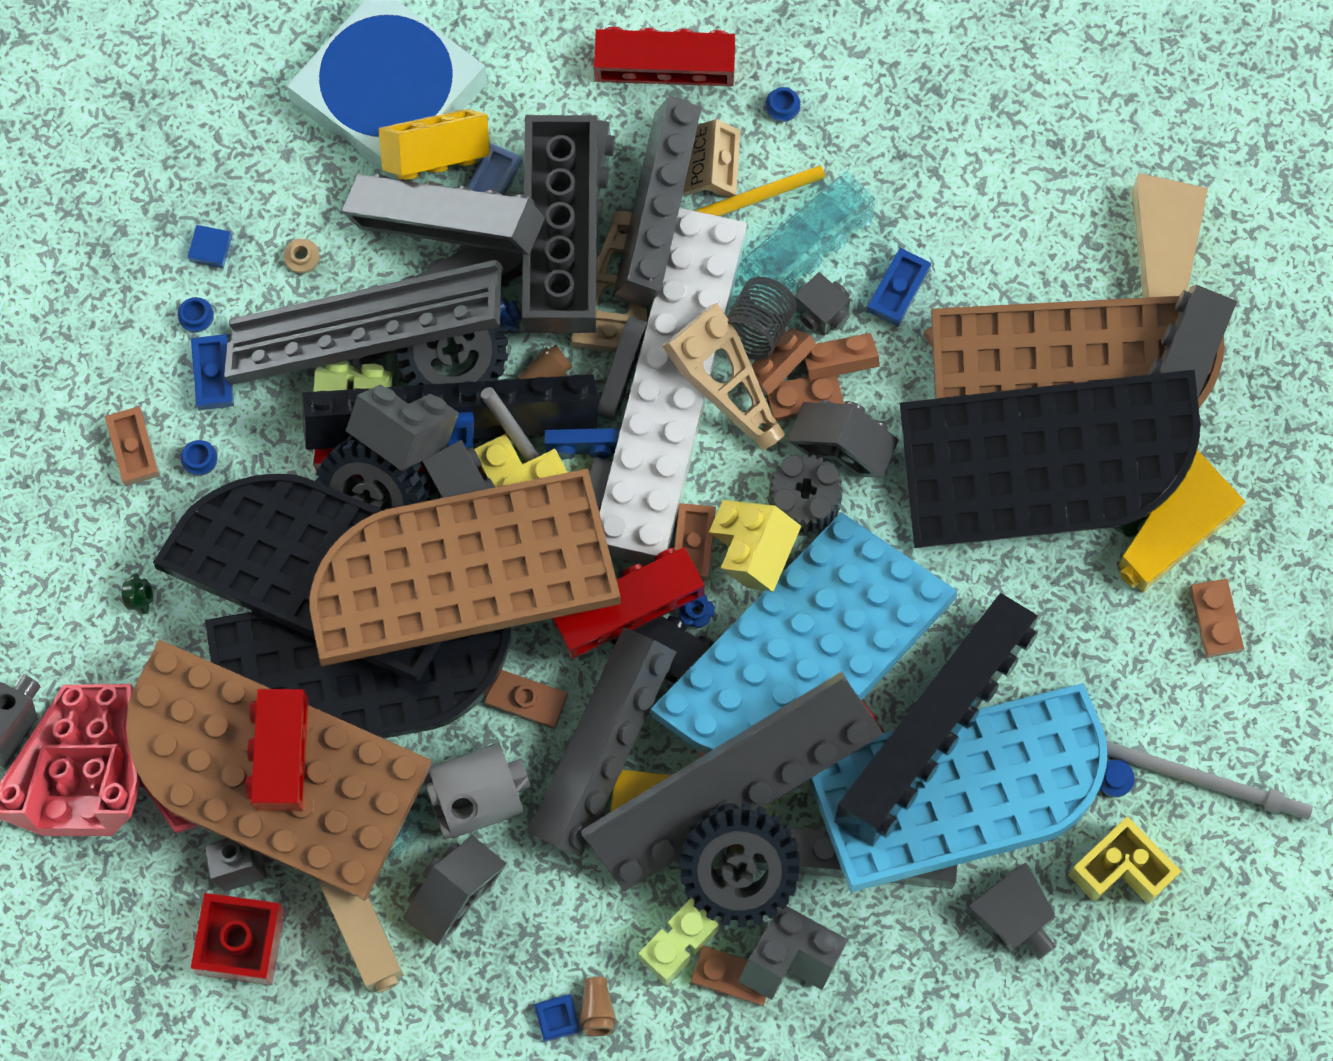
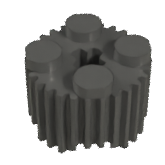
[768,454,843,536]

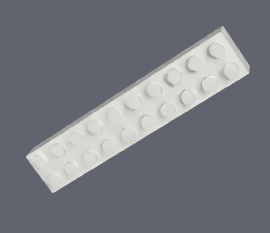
[599,208,747,565]

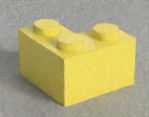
[474,434,568,487]
[709,500,801,592]
[1068,816,1182,904]

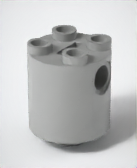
[424,742,531,839]

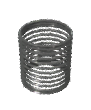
[727,277,797,360]

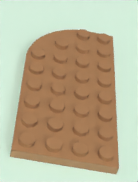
[931,294,1225,408]
[310,469,621,666]
[127,639,432,901]

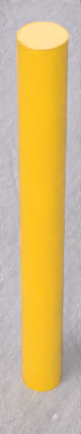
[693,165,825,216]

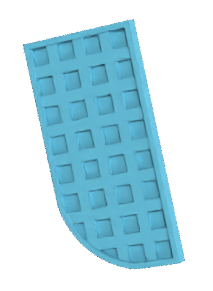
[650,512,957,754]
[809,683,1107,893]

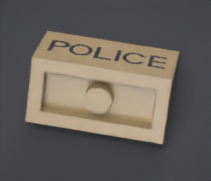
[683,118,741,198]

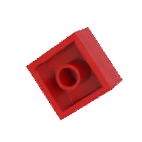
[190,893,285,986]

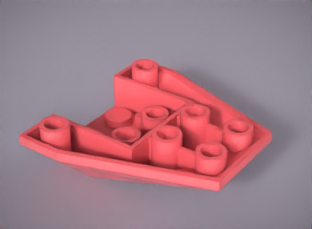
[0,684,140,836]

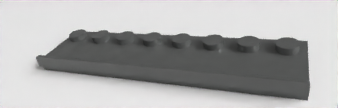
[224,260,503,385]
[581,671,883,891]

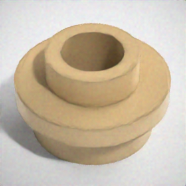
[284,239,320,274]

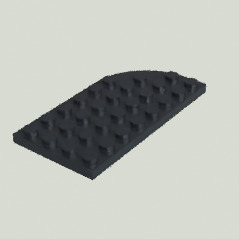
[900,369,1201,549]
[153,474,442,683]
[205,611,511,739]

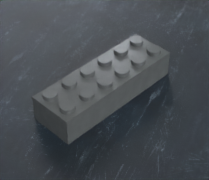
[522,115,598,333]

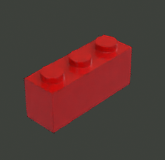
[245,689,309,811]

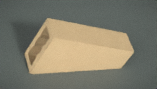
[1132,173,1208,298]
[318,880,404,993]

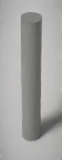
[481,387,540,462]

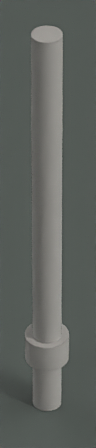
[1107,741,1313,820]

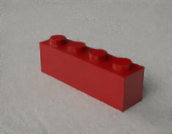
[594,26,736,87]
[551,547,705,660]

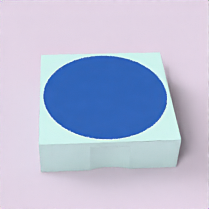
[287,0,488,180]

